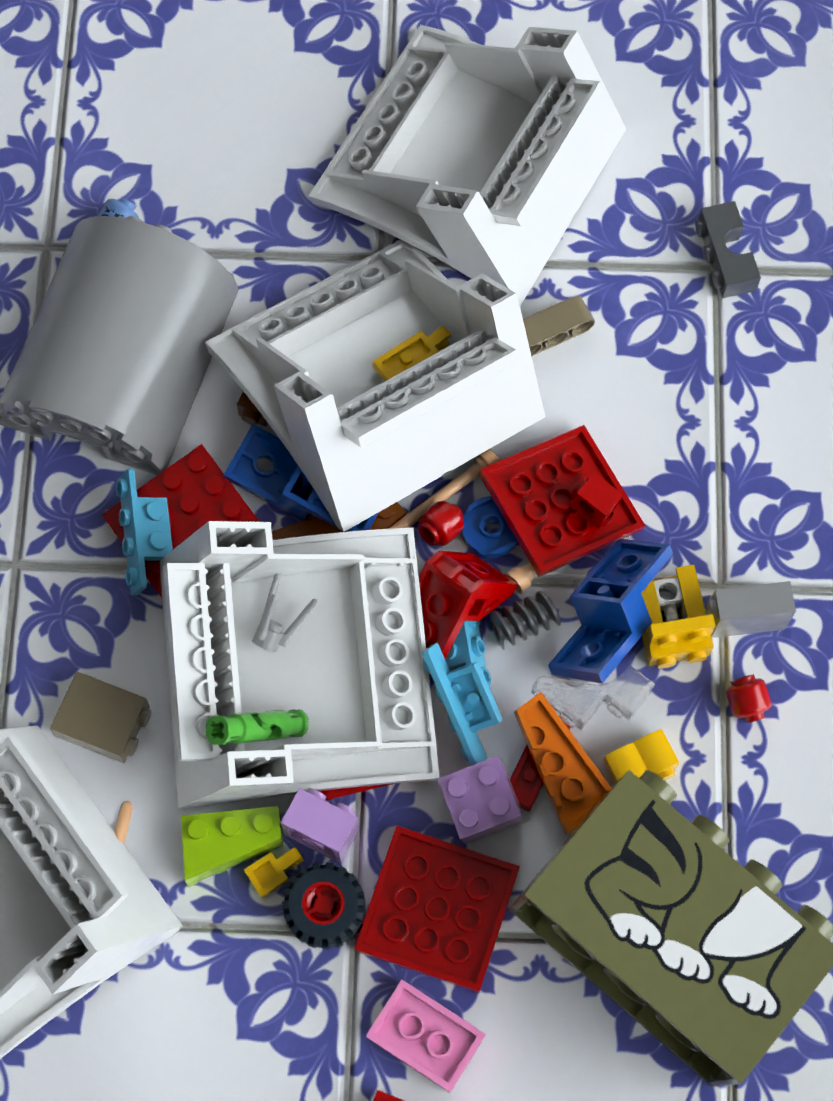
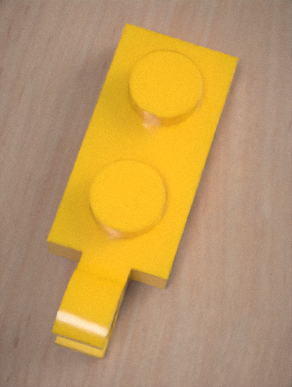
[372,326,451,382]

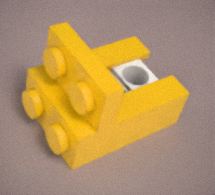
[641,565,715,669]

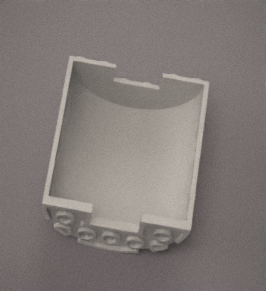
[0,216,239,475]

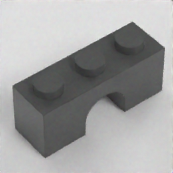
[695,201,761,298]

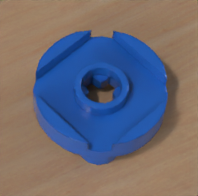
[461,496,519,559]

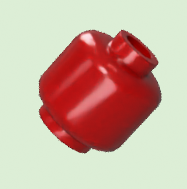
[418,501,464,547]
[726,674,772,723]

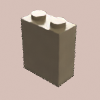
[50,671,152,763]

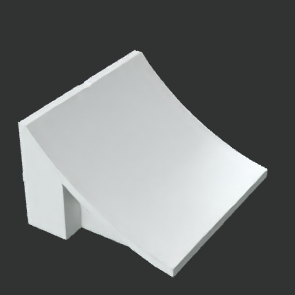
[308,25,626,306]
[205,240,545,532]
[160,521,440,809]
[0,725,183,1059]

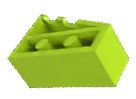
[181,806,283,887]

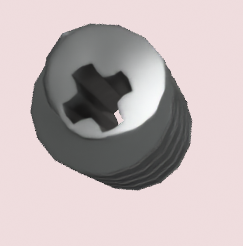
[490,591,561,649]

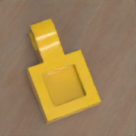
[244,847,304,899]

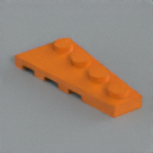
[514,692,611,835]

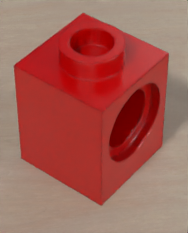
[569,472,624,529]

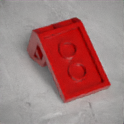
[419,551,518,676]

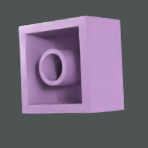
[438,756,525,845]
[281,788,359,864]

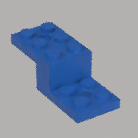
[223,424,379,532]
[548,539,673,684]

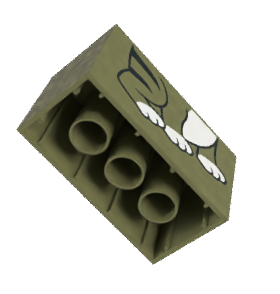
[508,770,833,1087]

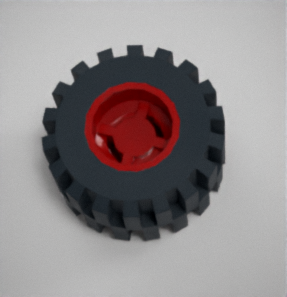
[282,862,366,950]

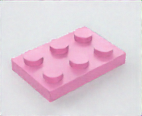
[365,979,486,1093]

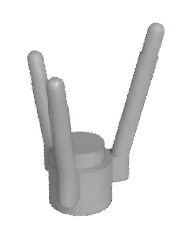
[252,573,318,652]

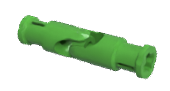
[206,709,309,745]

